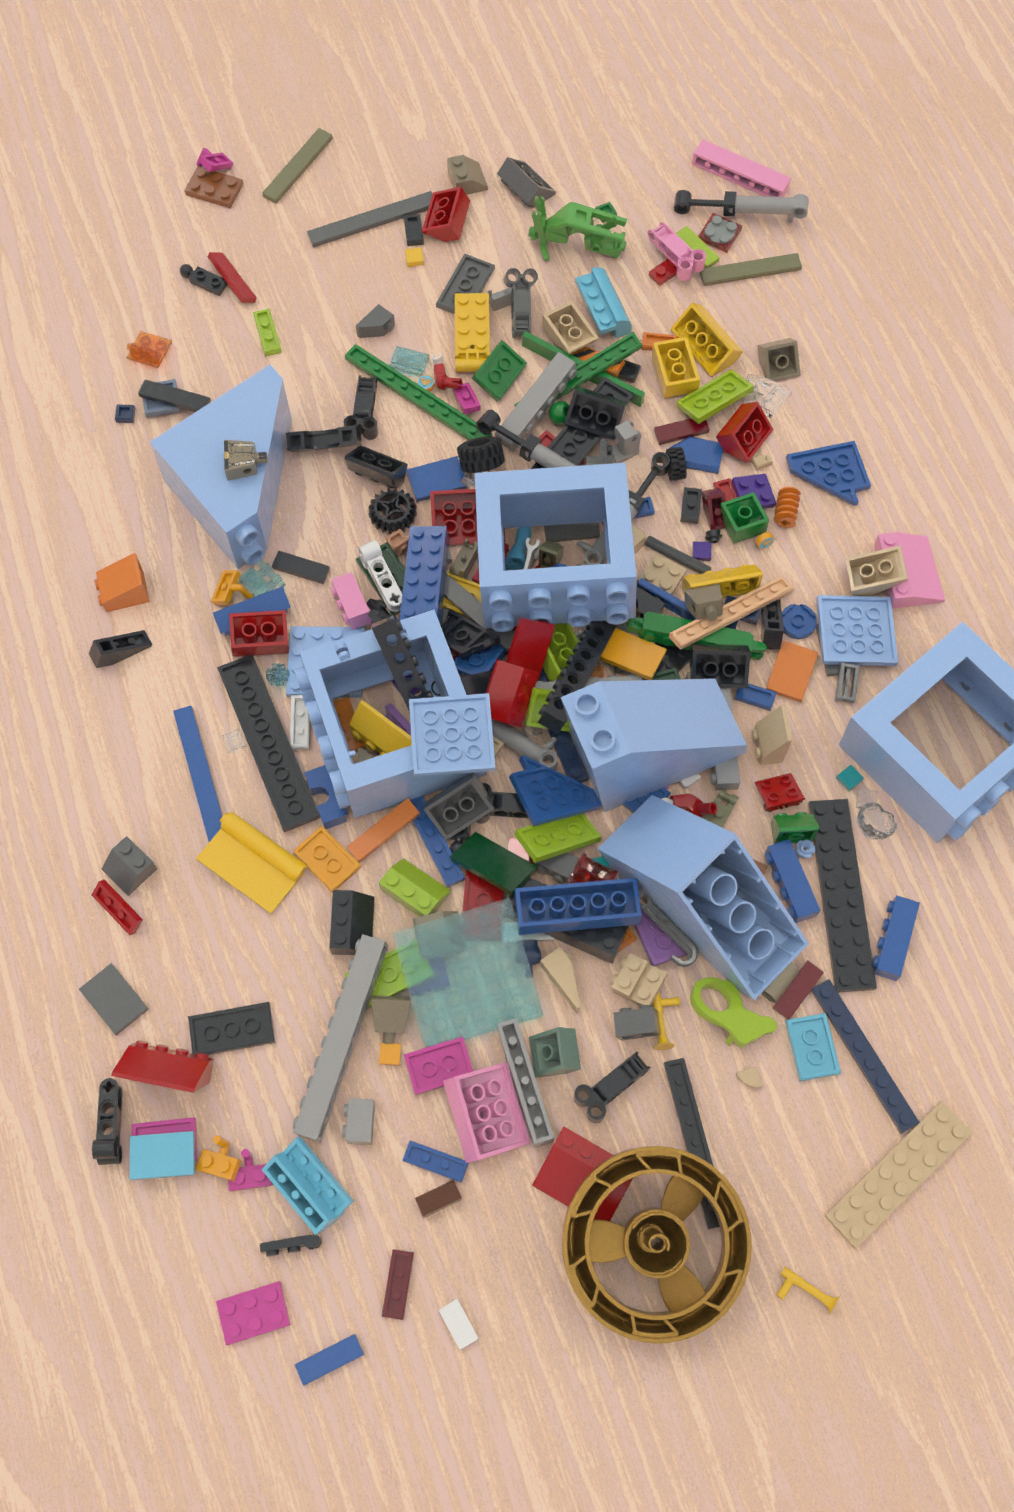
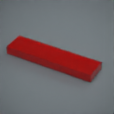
[207,252,257,303]

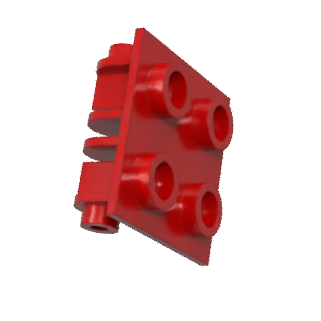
[755,773,805,812]

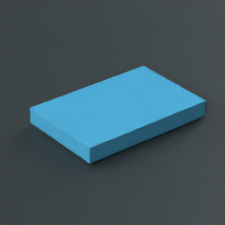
[785,1013,841,1082]
[129,1131,195,1180]

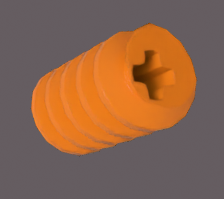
[774,486,801,528]

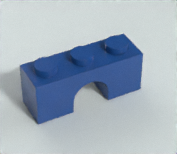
[304,765,348,829]

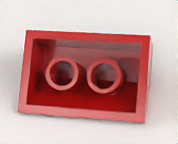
[422,187,470,242]
[716,401,774,463]
[229,610,289,657]
[485,659,539,728]

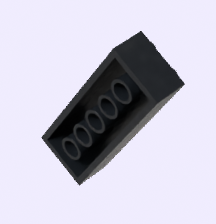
[503,878,629,964]

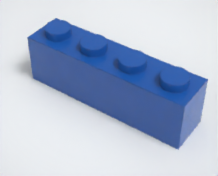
[213,587,291,636]
[764,839,821,923]
[872,895,920,981]

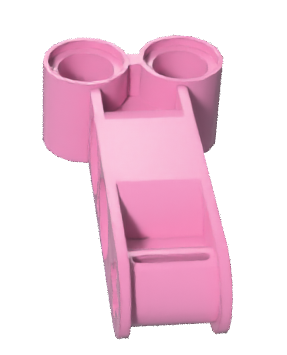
[647,222,706,281]

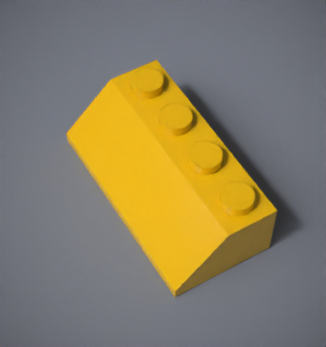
[670,303,743,376]
[682,564,763,598]
[349,700,412,756]

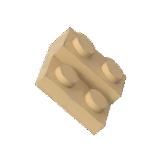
[610,953,668,1006]

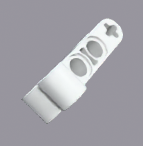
[358,540,402,612]

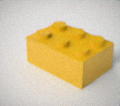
[651,337,700,398]

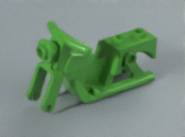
[528,196,627,261]

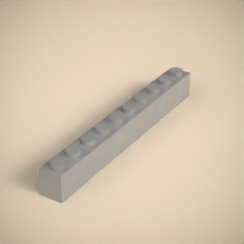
[293,934,389,1142]

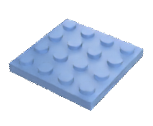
[816,595,898,666]
[286,626,365,698]
[409,693,496,777]

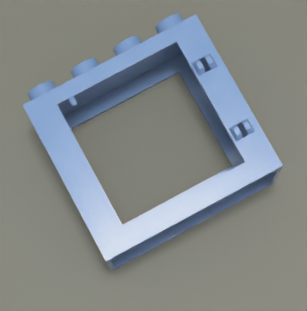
[475,463,637,632]
[294,610,487,818]
[839,622,1014,843]

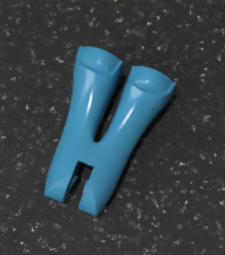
[505,527,531,571]

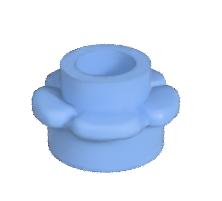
[796,839,815,858]

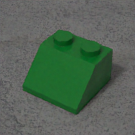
[721,492,769,544]
[771,812,819,844]

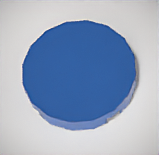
[782,604,817,639]

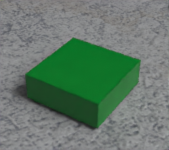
[595,202,617,223]

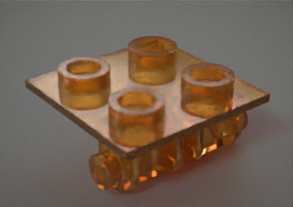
[126,331,172,368]

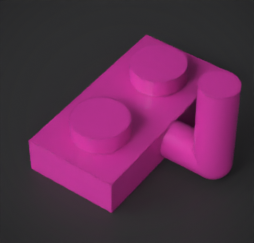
[196,148,233,172]
[228,1149,272,1192]

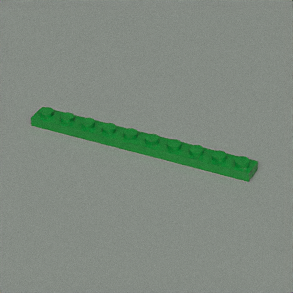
[344,344,492,440]

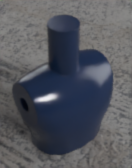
[515,940,541,978]

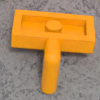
[211,570,253,605]
[195,1135,242,1181]

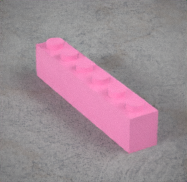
[692,140,791,197]

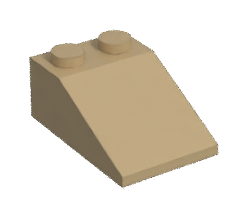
[542,301,599,354]
[845,545,908,596]
[752,705,792,765]

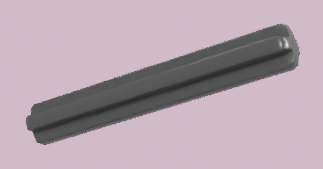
[645,536,711,574]

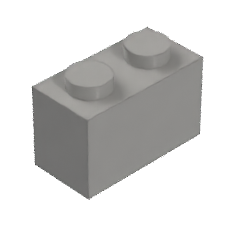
[342,1098,375,1145]

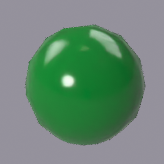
[548,401,570,426]

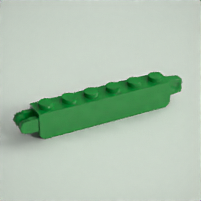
[626,611,767,660]

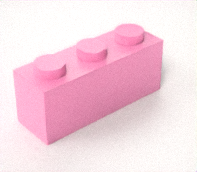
[330,572,373,630]

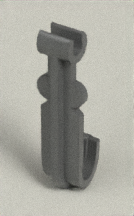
[640,894,698,967]

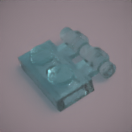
[239,559,286,597]

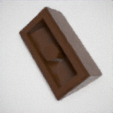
[415,1180,462,1218]

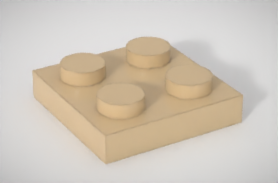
[637,552,687,595]

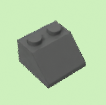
[102,836,157,896]

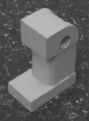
[612,420,642,463]

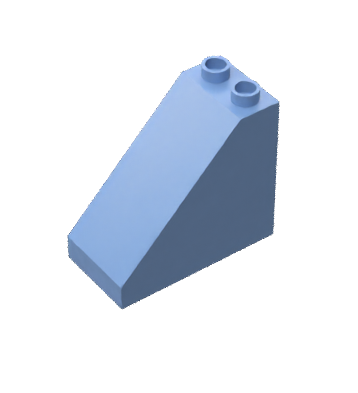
[150,365,292,569]
[561,679,747,812]
[597,795,809,1000]

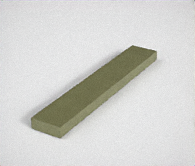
[262,128,333,204]
[700,253,802,286]

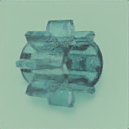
[266,663,290,686]

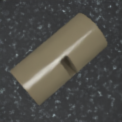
[761,962,800,1003]

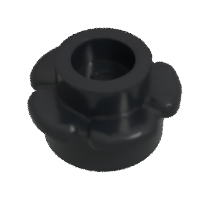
[705,529,723,543]

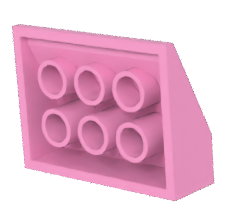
[874,532,945,609]
[443,1062,530,1163]

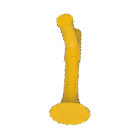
[653,992,680,1050]
[776,1267,841,1315]

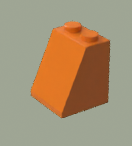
[94,553,150,612]

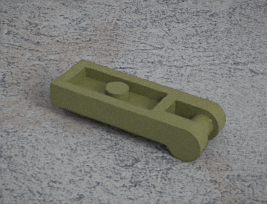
[705,788,739,828]

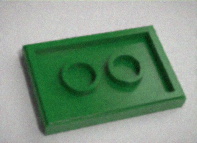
[472,340,527,401]

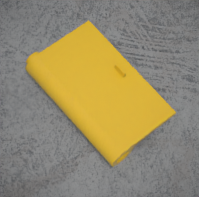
[196,812,308,914]

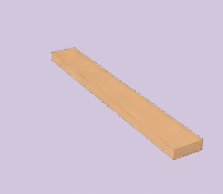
[669,576,793,650]

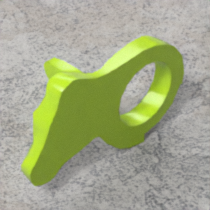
[690,977,777,1048]

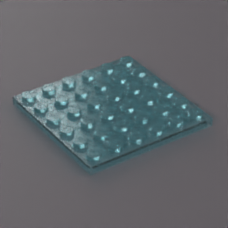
[392,898,543,1048]

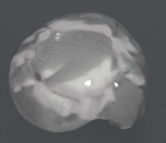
[857,802,898,840]

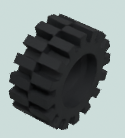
[665,447,687,481]

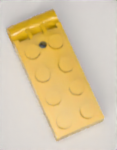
[455,293,490,372]

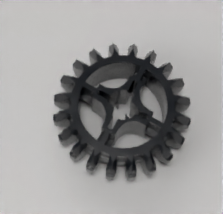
[368,487,417,535]

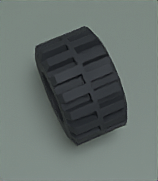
[457,436,505,473]

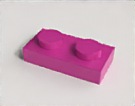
[452,383,481,414]

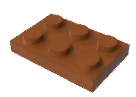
[184,166,244,209]

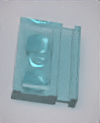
[389,346,430,378]

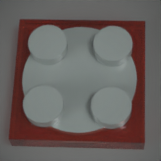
[698,213,743,253]

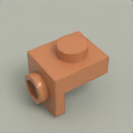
[385,529,409,557]

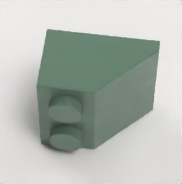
[529,1027,581,1078]

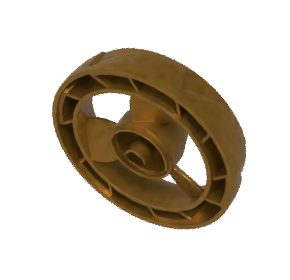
[562,1146,752,1344]

